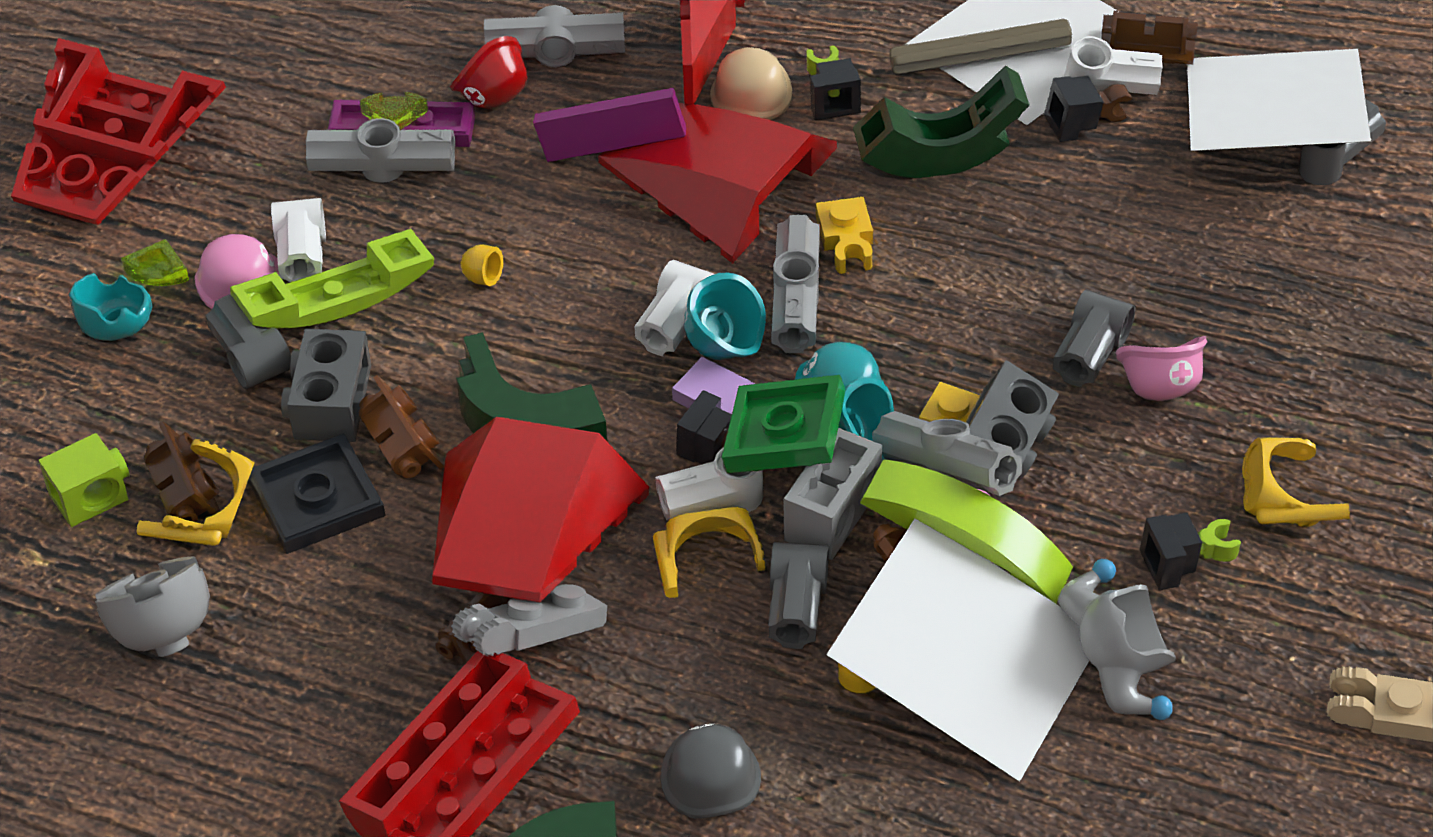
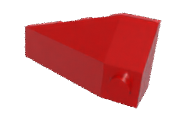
[680,0,744,105]

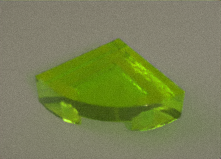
[360,92,428,130]
[121,239,189,286]

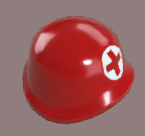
[450,36,528,109]

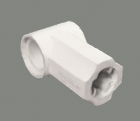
[1064,36,1162,95]
[271,198,326,282]
[634,260,714,356]
[655,447,763,521]

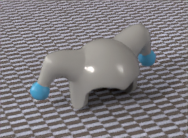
[1058,559,1176,720]

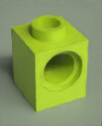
[39,433,130,528]

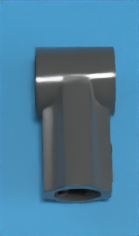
[1298,99,1386,185]
[1053,289,1135,387]
[205,294,291,390]
[768,542,829,649]

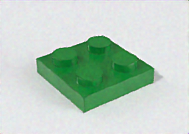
[721,375,846,473]

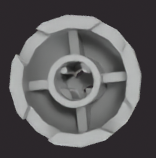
[95,556,210,657]

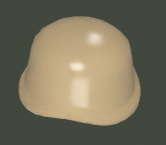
[710,47,792,120]

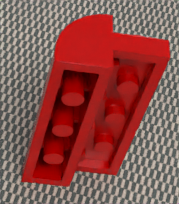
[339,651,580,837]

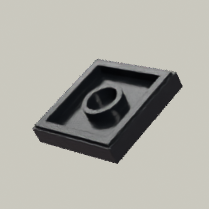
[248,433,386,554]

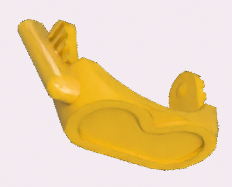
[1242,437,1350,527]
[137,439,255,546]
[653,507,765,598]

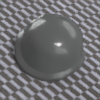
[661,723,761,818]

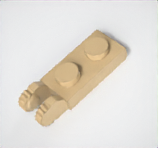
[1327,666,1433,742]

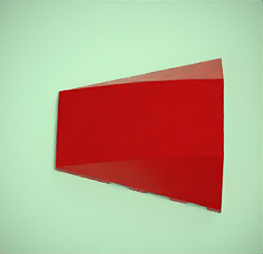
[11,38,226,225]
[598,103,837,264]
[432,417,649,603]

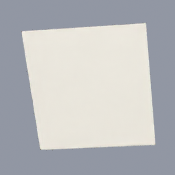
[904,0,1119,125]
[1187,49,1371,151]
[826,519,1089,782]

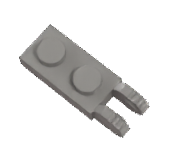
[451,584,607,656]

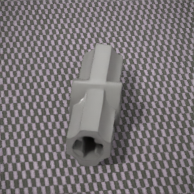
[484,5,625,67]
[306,118,455,183]
[771,215,820,353]
[872,411,1022,496]

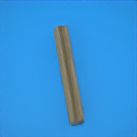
[890,18,1072,75]

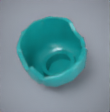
[69,273,152,341]

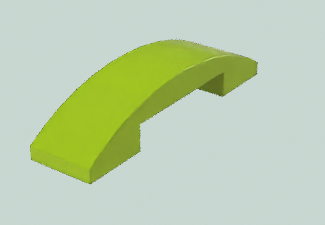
[230,229,434,328]
[860,459,1073,604]

